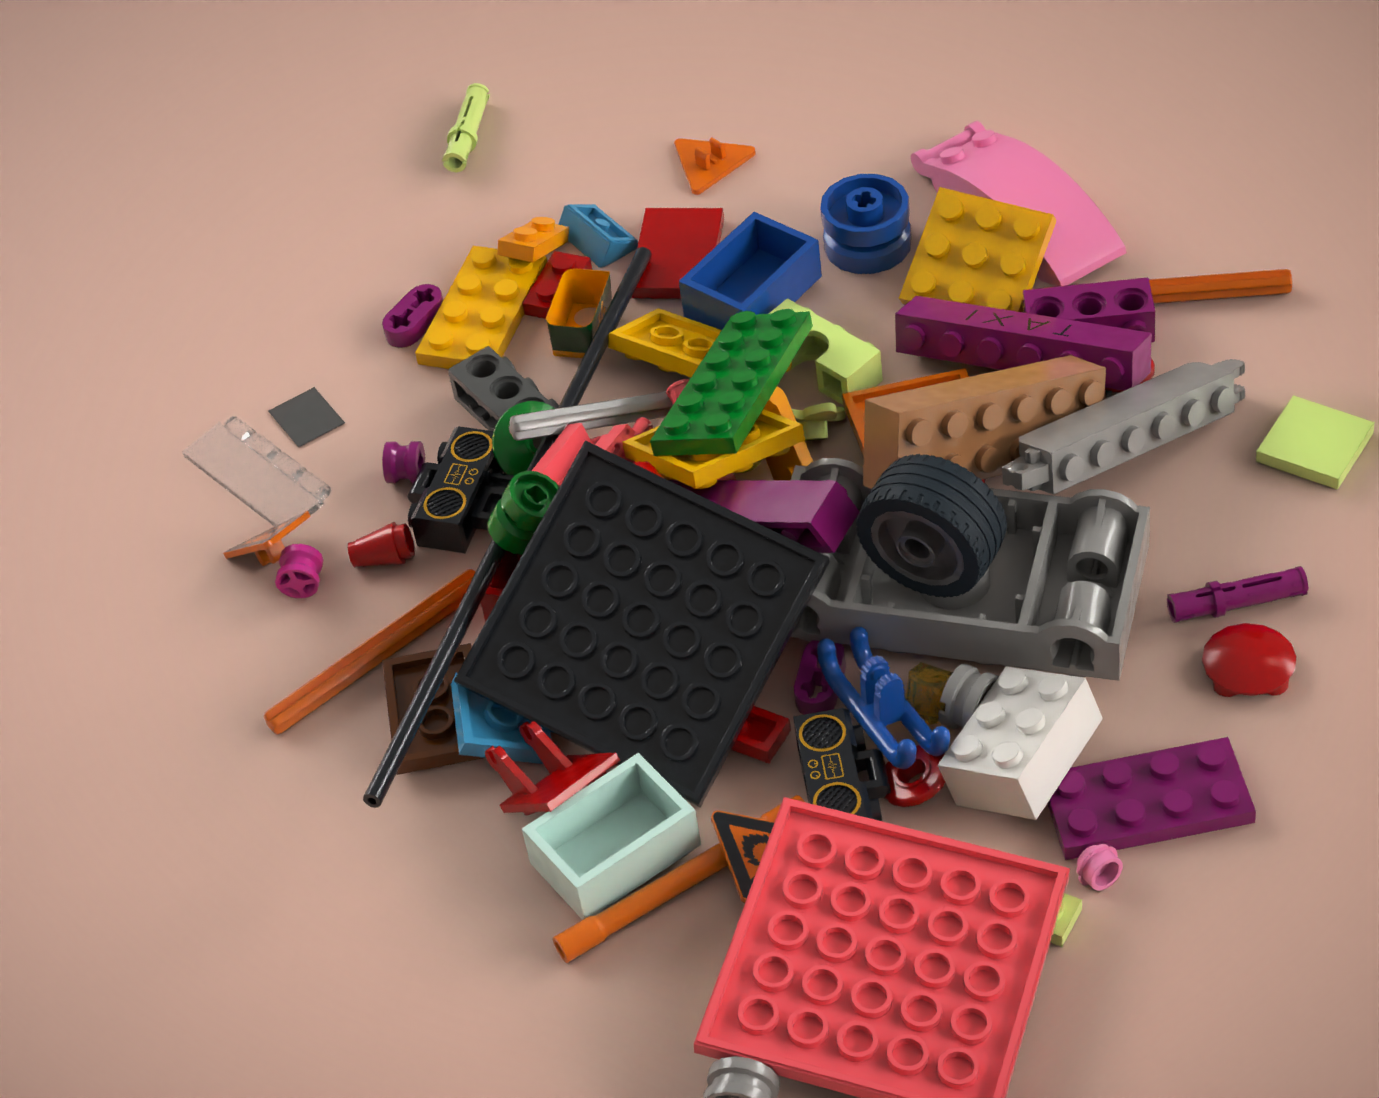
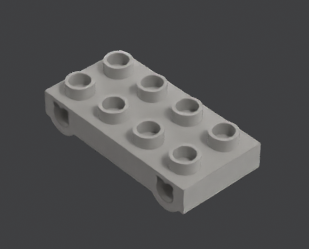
[790,458,1150,681]

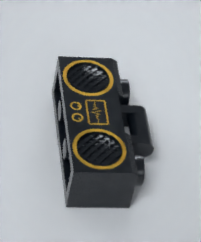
[407,426,503,554]
[793,708,891,822]

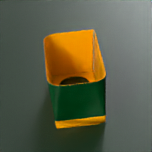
[546,269,612,358]

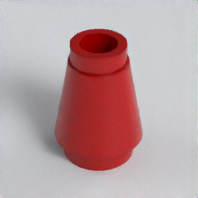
[347,522,415,568]

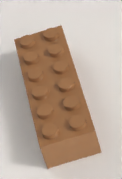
[863,355,1106,489]

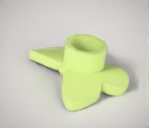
[792,402,846,441]

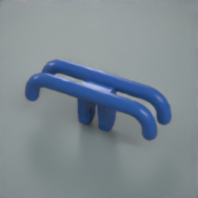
[817,626,950,769]

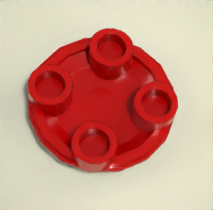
[1202,623,1297,697]

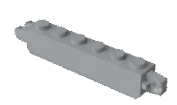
[1002,359,1245,495]

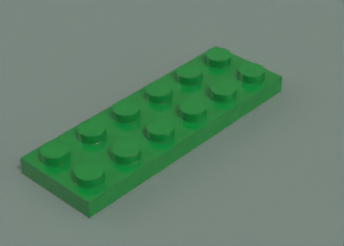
[650,309,813,456]

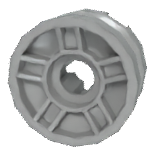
[938,664,999,729]
[703,1056,780,1098]

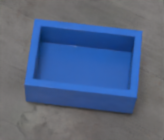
[679,212,822,330]

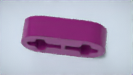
[382,284,443,348]
[794,640,846,715]

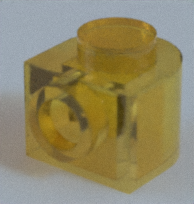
[905,662,953,725]

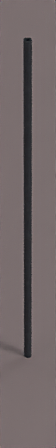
[363,247,652,808]

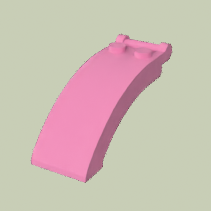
[911,121,1127,286]

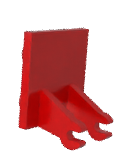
[485,721,621,816]

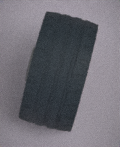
[856,454,1007,598]

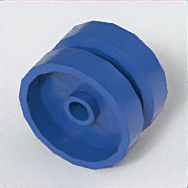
[820,174,912,274]

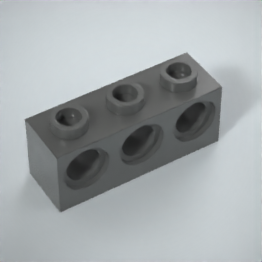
[448,346,559,449]

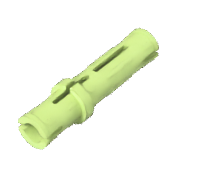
[442,83,490,173]

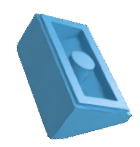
[558,204,638,267]

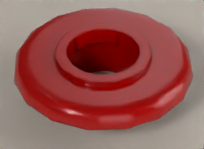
[884,745,946,807]

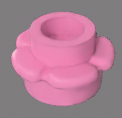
[1077,844,1123,891]

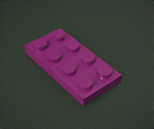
[1047,737,1256,860]

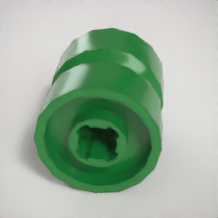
[487,471,559,555]

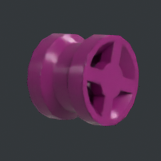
[382,441,425,483]

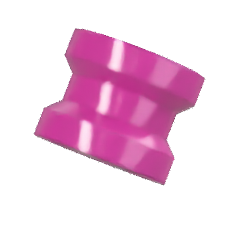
[275,544,324,598]

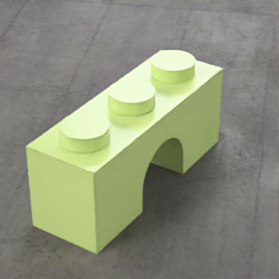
[768,298,883,405]

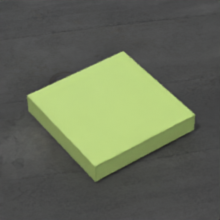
[1256,395,1375,490]

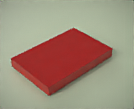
[631,208,724,299]

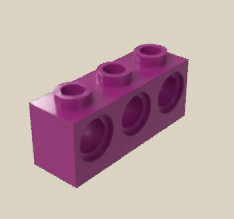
[1023,277,1155,342]

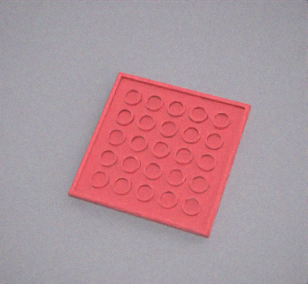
[694,797,1070,1098]

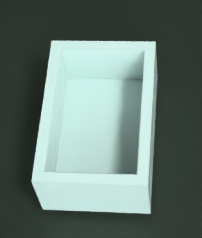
[522,753,701,920]

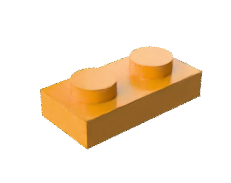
[497,217,569,263]

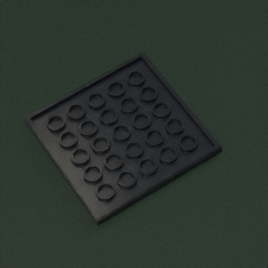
[454,441,830,807]

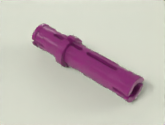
[1167,566,1309,623]

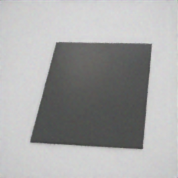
[269,387,345,447]

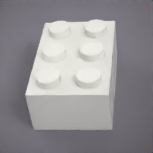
[938,666,1103,820]

